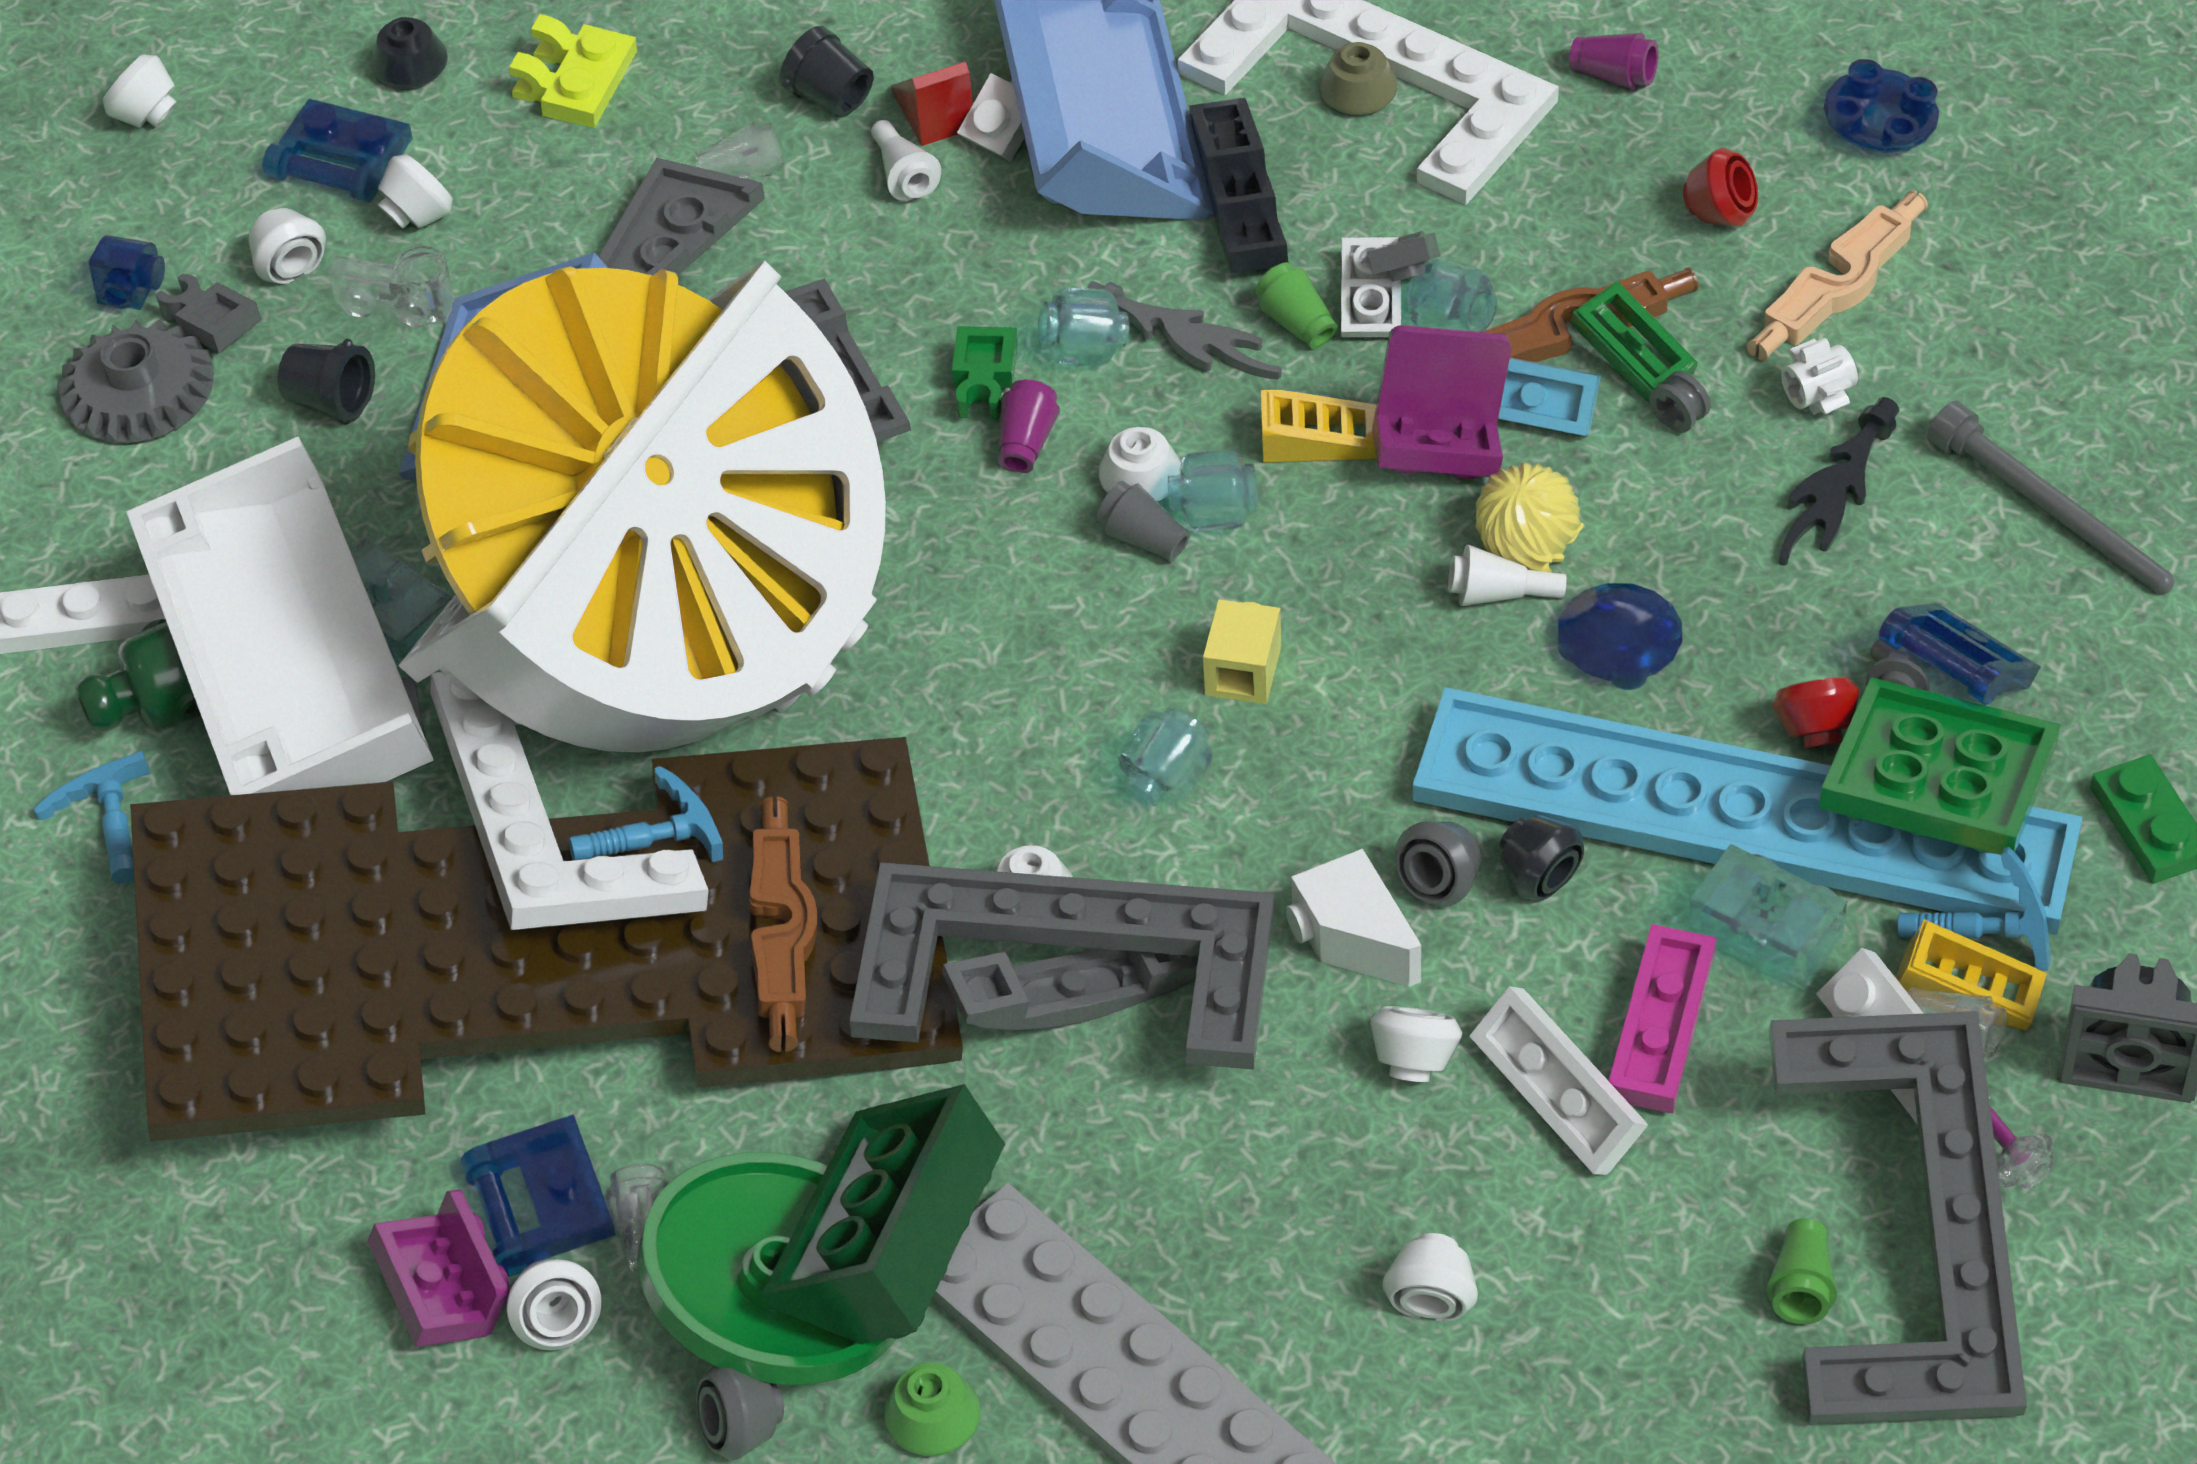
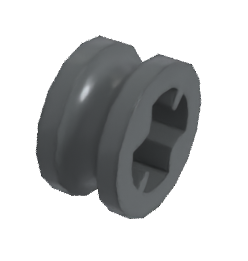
[1649,371,1711,433]

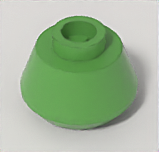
[884,1362,980,1456]

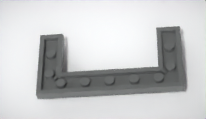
[850,862,1274,1070]
[1769,1011,2027,1425]

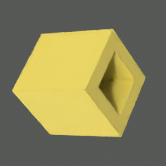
[1203,599,1281,704]

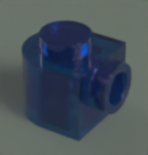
[88,235,165,310]

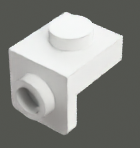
[957,73,1025,162]

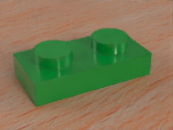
[2090,754,2197,884]

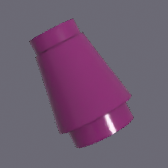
[1569,32,1659,90]
[998,379,1060,473]

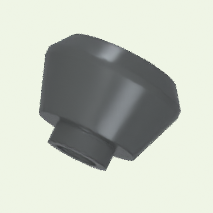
[1395,821,1481,907]
[696,1365,784,1461]

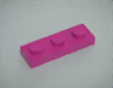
[1609,924,1717,1114]

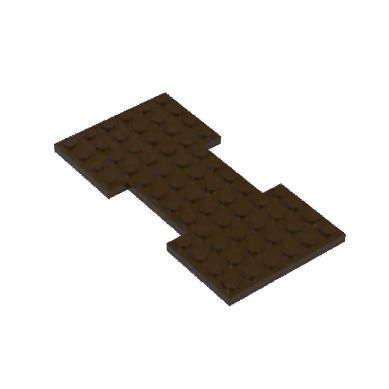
[130,737,963,1142]

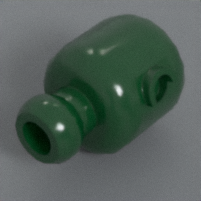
[75,619,201,732]

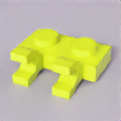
[509,14,637,128]

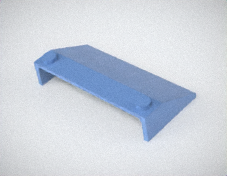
[994,0,1214,220]

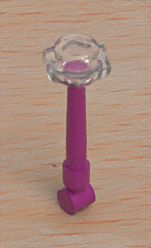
[1990,1106,2054,1189]

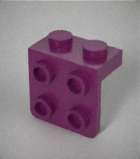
[1372,325,1511,479]

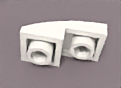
[1341,237,1401,337]

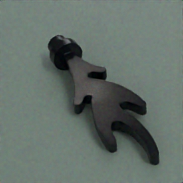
[1779,397,1900,566]

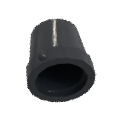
[780,26,874,117]
[277,339,375,425]

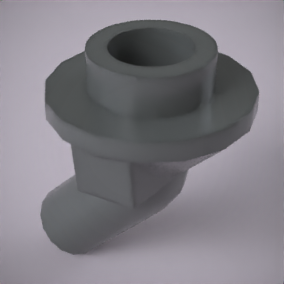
[1866,638,1930,691]

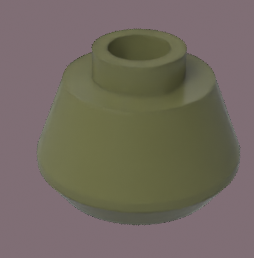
[1319,42,1397,116]

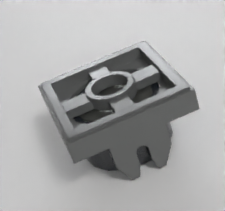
[2057,953,2197,1103]

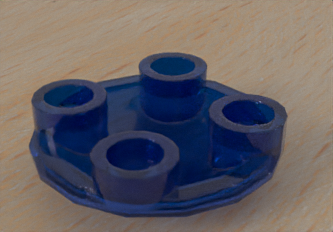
[1823,59,1939,153]
[1558,583,1683,690]

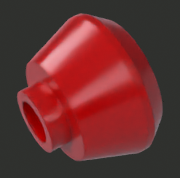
[1683,148,1758,227]
[1771,677,1859,749]

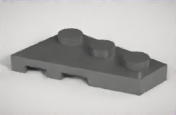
[598,158,765,276]

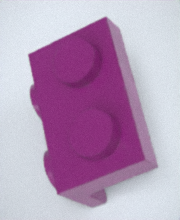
[367,1189,510,1347]

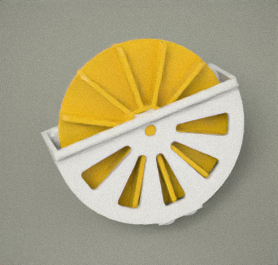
[398,260,886,752]

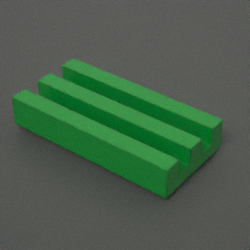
[1570,281,1698,403]

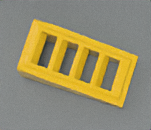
[1261,390,1377,463]
[1896,919,2047,1030]

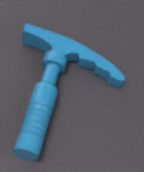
[33,751,151,884]
[568,766,723,862]
[1898,847,2051,971]

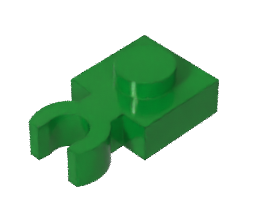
[952,326,1018,419]

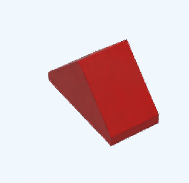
[890,61,973,146]

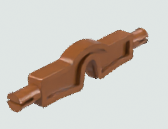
[1483,267,1699,362]
[749,796,817,1052]

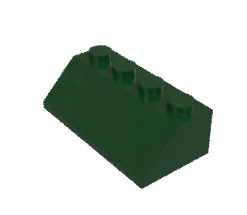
[761,1084,1005,1344]

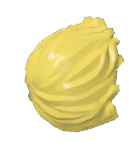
[1475,462,1584,572]

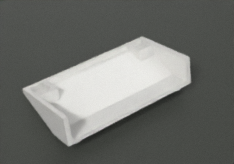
[126,436,434,795]

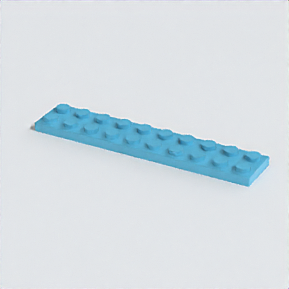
[1413,687,2083,935]

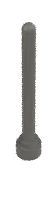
[1927,400,2175,594]

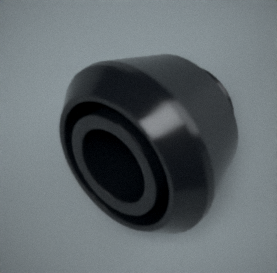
[371,17,448,90]
[1500,815,1585,900]

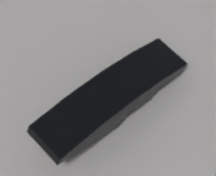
[1189,97,1289,274]

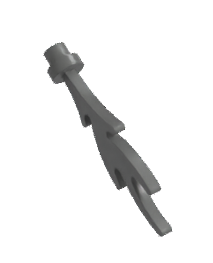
[1083,281,1282,380]

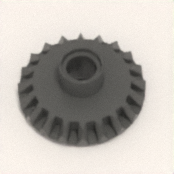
[57,319,214,443]

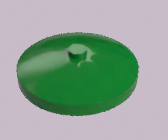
[638,1152,896,1385]

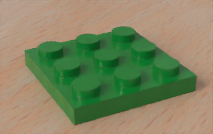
[1818,677,2061,855]

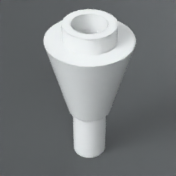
[871,120,942,202]
[1448,544,1566,606]

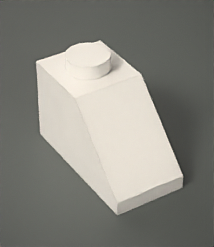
[1286,849,1421,987]

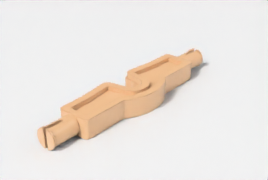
[1747,190,1928,362]

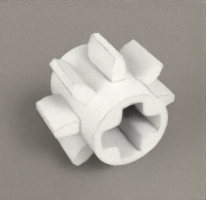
[1781,338,1858,415]

